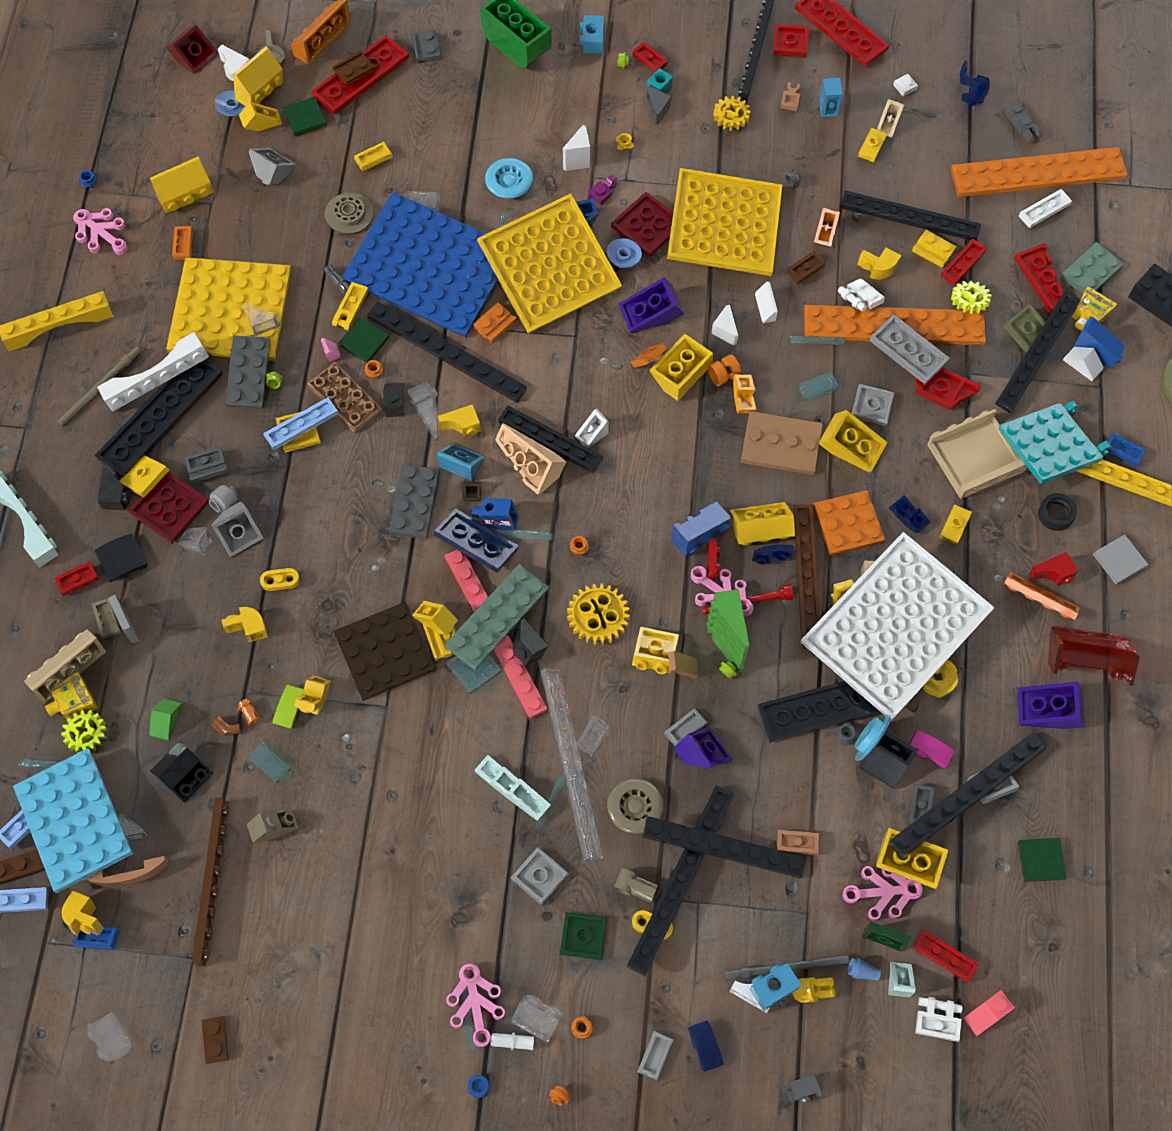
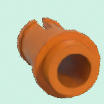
[238,699,260,725]

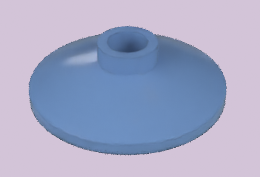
[214,91,246,116]
[606,239,642,268]

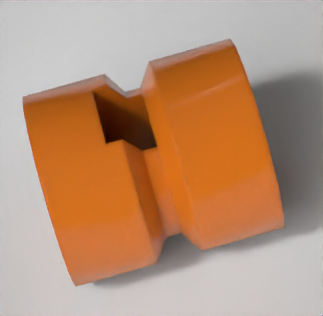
[707,354,742,386]

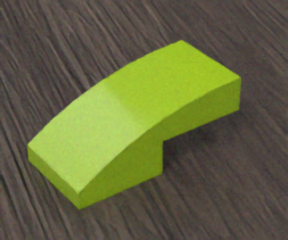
[272,684,304,729]

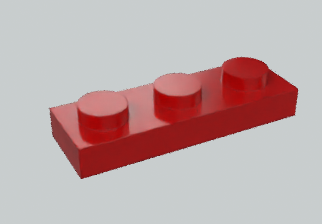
[941,239,987,286]
[912,929,979,984]

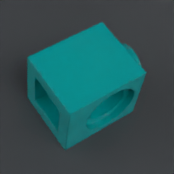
[646,68,673,94]

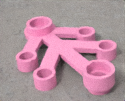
[73,208,128,255]
[691,566,753,617]
[842,866,923,921]
[446,964,505,1047]

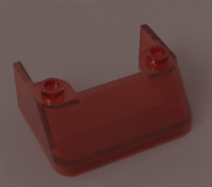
[1048,626,1140,686]

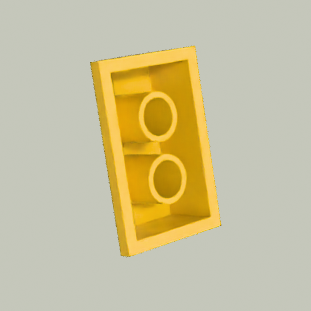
[233,47,283,106]
[150,157,214,214]
[650,334,713,401]
[730,502,795,545]
[876,828,948,889]

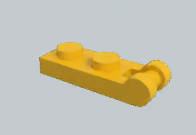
[332,282,368,331]

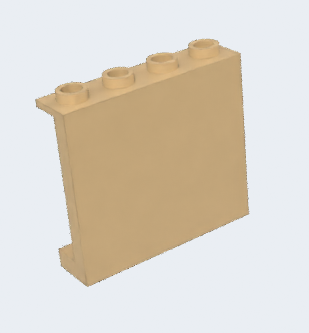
[927,409,1027,499]

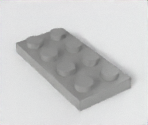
[869,314,950,385]

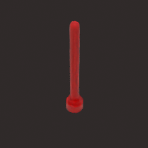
[701,584,794,614]

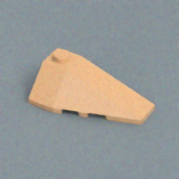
[495,424,567,494]

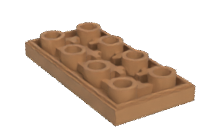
[307,362,383,433]

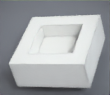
[893,74,918,96]

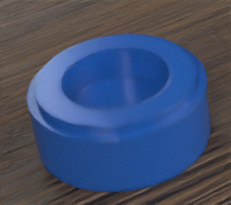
[468,1075,490,1098]

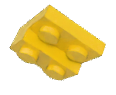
[632,627,679,674]

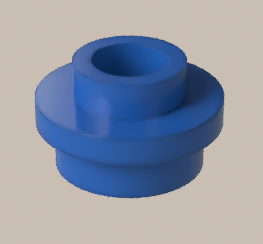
[79,170,97,187]

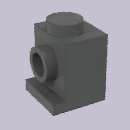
[786,1074,822,1104]

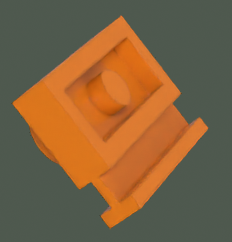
[473,302,517,344]
[630,343,667,368]

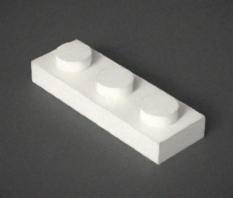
[1019,189,1072,228]

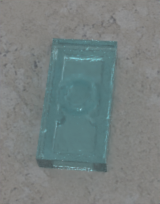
[798,371,839,402]
[247,742,291,783]

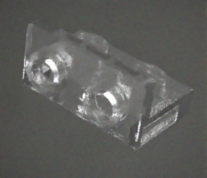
[511,995,563,1043]
[86,1012,134,1064]

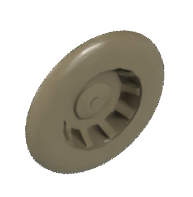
[325,192,373,234]
[607,778,664,834]

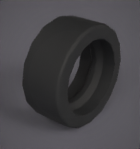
[1038,493,1077,531]

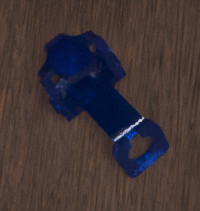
[960,60,990,106]

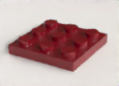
[611,192,673,257]
[128,472,209,544]

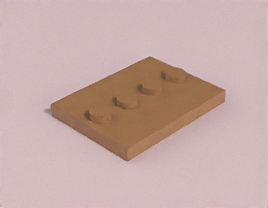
[740,411,822,475]

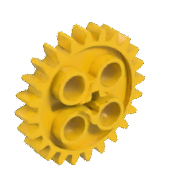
[567,583,630,645]

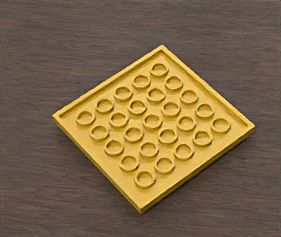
[667,168,782,276]
[477,193,622,334]
[166,258,292,361]

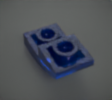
[888,495,931,534]
[752,545,794,565]
[687,1020,724,1072]

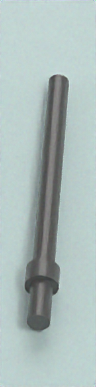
[723,955,849,980]

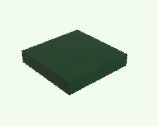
[283,97,327,136]
[338,317,389,363]
[1018,838,1067,882]
[560,912,607,961]
[862,922,912,951]

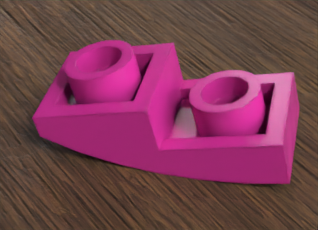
[909,730,954,768]

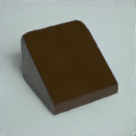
[462,481,482,501]

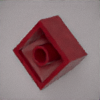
[166,25,218,73]

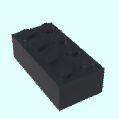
[1128,263,1172,327]

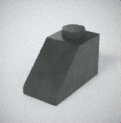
[383,382,404,417]
[98,467,129,510]
[513,618,548,666]

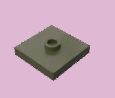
[1003,303,1045,353]

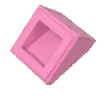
[321,338,342,362]

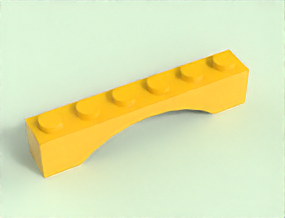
[0,291,114,352]

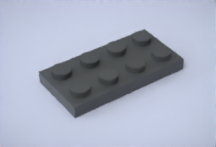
[225,335,271,409]
[389,464,440,539]

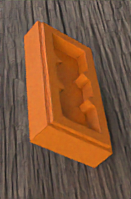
[172,226,193,260]

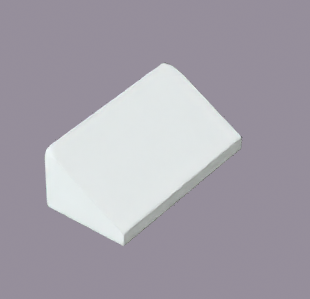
[755,282,778,323]

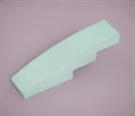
[474,755,550,821]

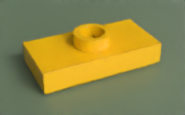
[858,128,887,162]
[354,142,393,172]
[939,504,972,545]

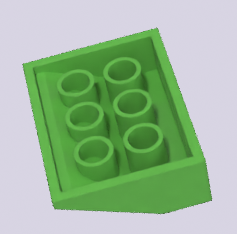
[706,589,749,673]

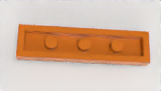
[1004,572,1080,620]

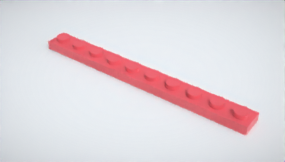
[444,549,547,719]

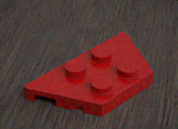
[916,368,982,410]

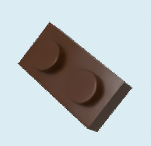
[787,250,826,284]
[202,1016,229,1064]

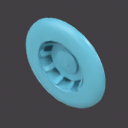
[485,158,533,198]
[854,714,890,761]

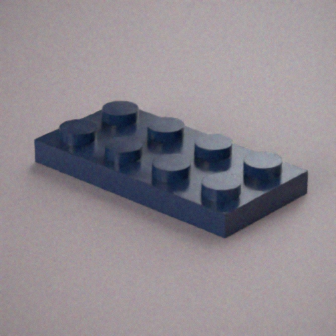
[433,508,518,573]

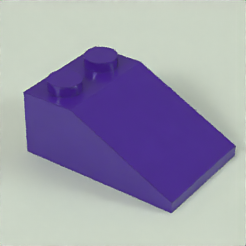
[619,277,684,333]
[1018,681,1085,729]

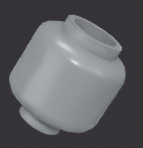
[209,485,238,512]

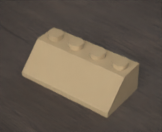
[24,630,106,703]

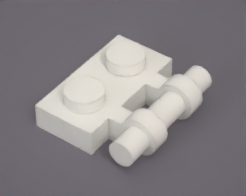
[838,278,885,312]
[915,996,962,1042]

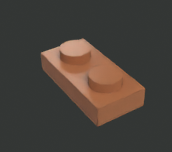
[776,830,819,855]

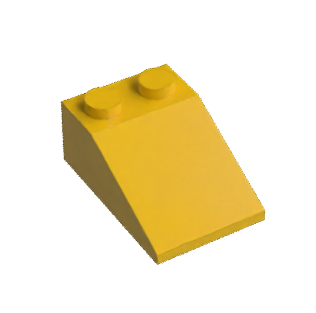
[818,410,888,473]

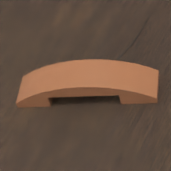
[84,856,169,887]

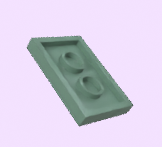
[1061,242,1124,294]

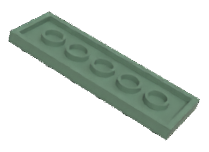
[445,564,549,670]

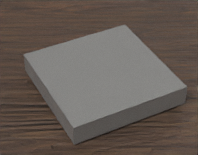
[851,384,895,426]
[1093,535,1148,584]
[108,595,139,644]
[511,847,569,906]

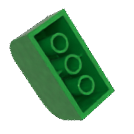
[480,0,552,68]

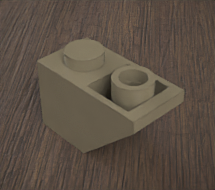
[247,810,299,843]

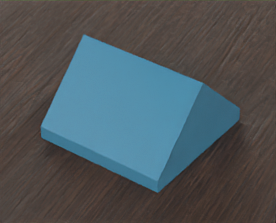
[437,443,485,481]

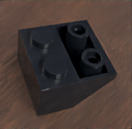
[859,731,918,789]
[150,742,213,803]

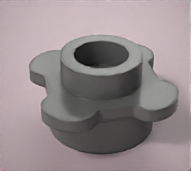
[785,168,800,187]
[834,722,858,745]

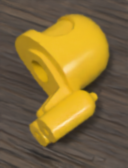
[792,977,836,1003]

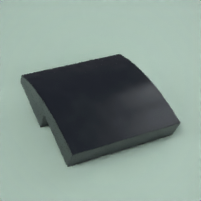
[94,533,148,582]

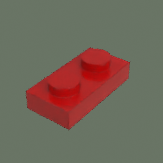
[632,42,668,73]
[707,538,720,581]
[54,561,99,596]

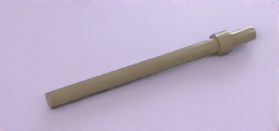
[57,346,142,426]

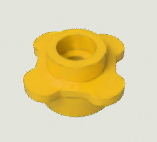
[615,133,634,150]

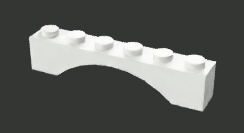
[97,332,209,412]

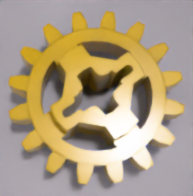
[713,96,751,131]

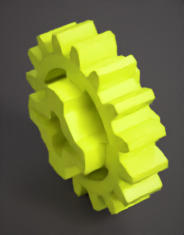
[951,281,992,314]
[61,710,108,753]

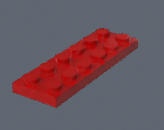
[795,0,889,67]
[311,35,409,115]

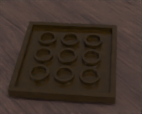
[334,602,436,701]

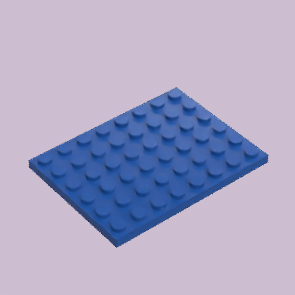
[342,192,499,338]

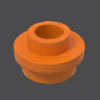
[365,360,383,378]
[570,536,589,555]
[571,1016,593,1039]
[549,1086,570,1106]

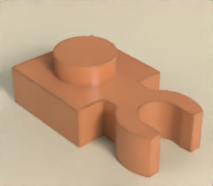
[780,82,800,111]

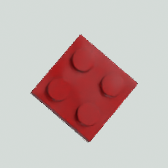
[773,24,809,57]

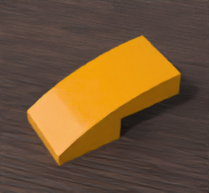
[733,374,757,414]

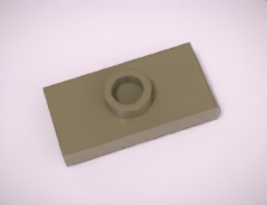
[91,598,122,640]

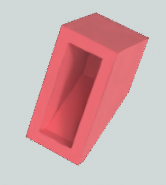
[963,990,1015,1036]

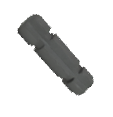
[324,264,350,294]

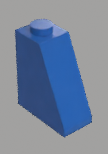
[1073,316,1125,368]

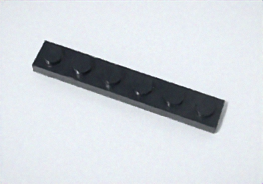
[498,405,603,473]

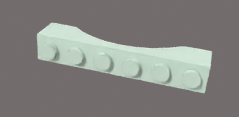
[0,471,58,568]

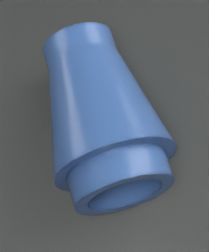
[848,958,881,981]

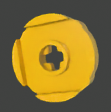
[922,659,958,698]

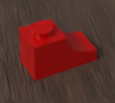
[1029,552,1078,585]

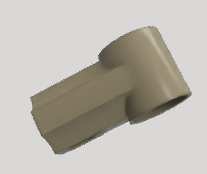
[613,868,658,903]

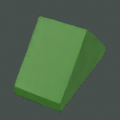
[149,698,182,741]

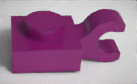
[588,174,617,205]

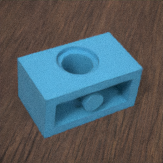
[579,15,604,53]
[819,78,843,117]
[750,963,801,1011]

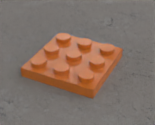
[813,490,885,556]

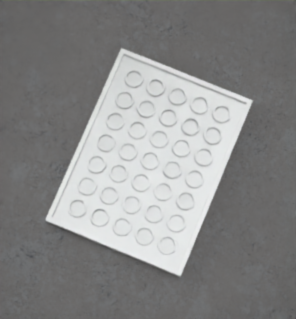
[801,532,994,721]

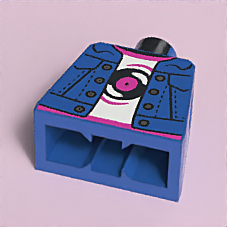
[472,498,519,532]

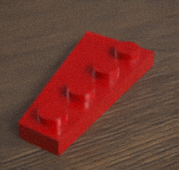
[1013,243,1063,313]

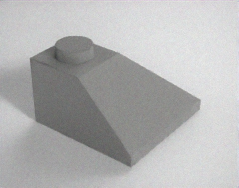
[249,148,296,186]
[211,501,263,557]

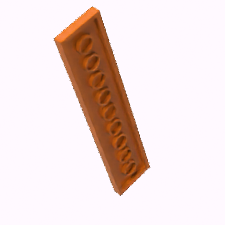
[951,147,1128,197]
[804,305,986,345]

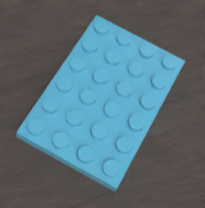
[13,748,133,893]

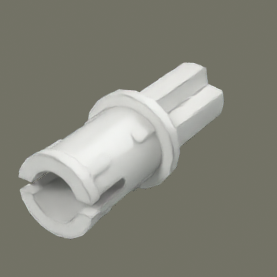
[491,1033,534,1050]

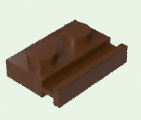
[332,51,375,87]

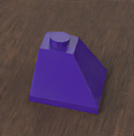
[674,727,733,768]

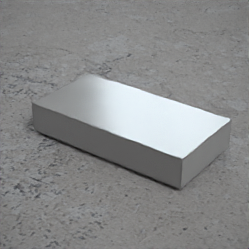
[664,708,708,746]
[637,1031,674,1081]

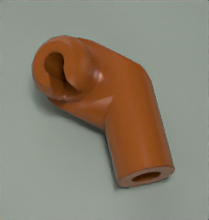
[212,716,241,736]

